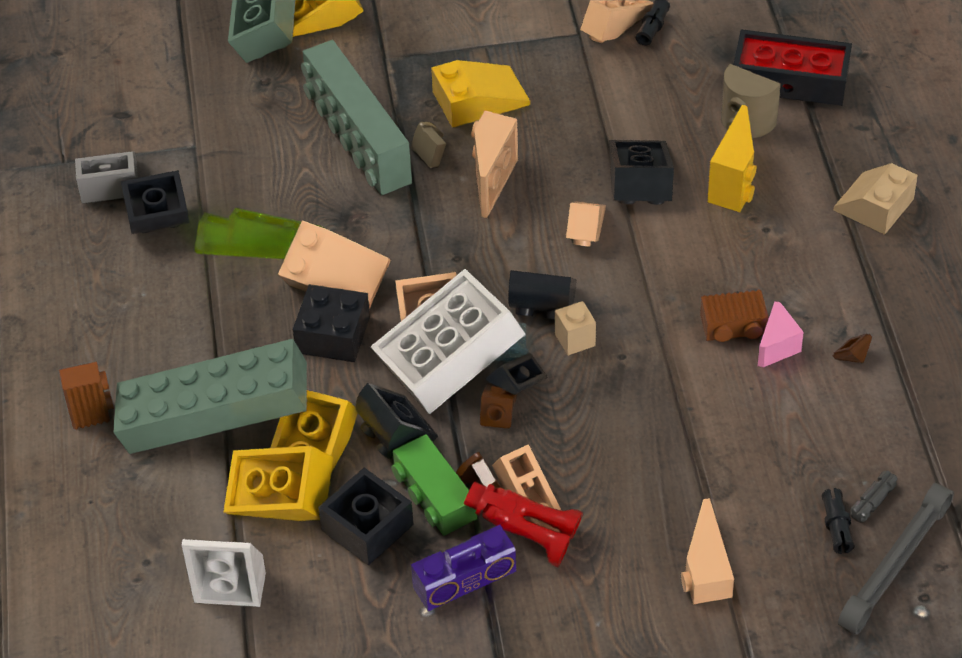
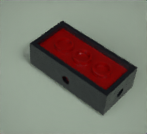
[733,29,852,106]

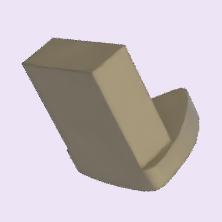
[411,122,446,168]

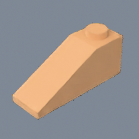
[580,0,654,43]
[492,444,561,547]
[681,498,734,604]

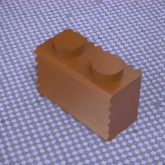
[700,290,769,342]
[59,361,114,430]

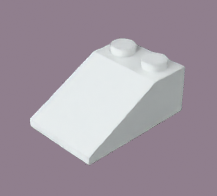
[182,539,266,607]

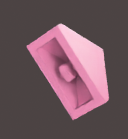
[758,301,803,367]

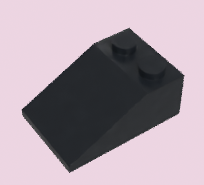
[609,140,674,205]

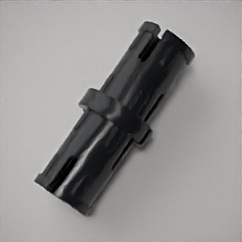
[635,0,670,46]
[821,488,855,554]

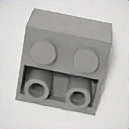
[75,151,138,203]

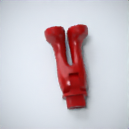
[464,482,583,568]

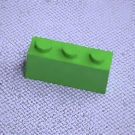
[391,434,477,536]

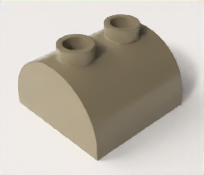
[721,64,781,138]

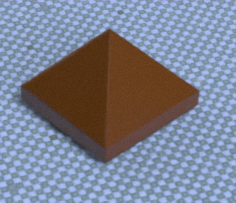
[832,333,872,364]

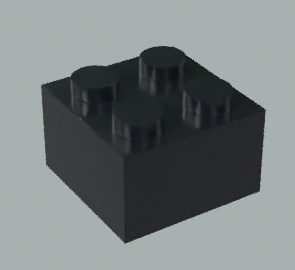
[292,284,370,362]
[318,467,414,566]

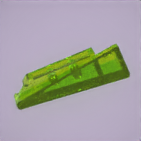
[195,208,324,259]

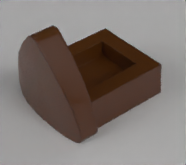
[456,452,502,488]

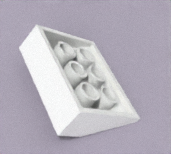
[371,269,526,414]

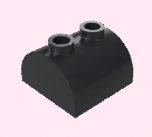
[121,170,190,234]
[508,270,577,319]
[355,383,438,459]

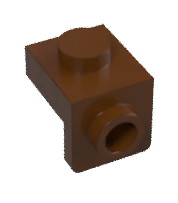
[480,383,517,429]

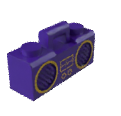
[411,525,516,611]

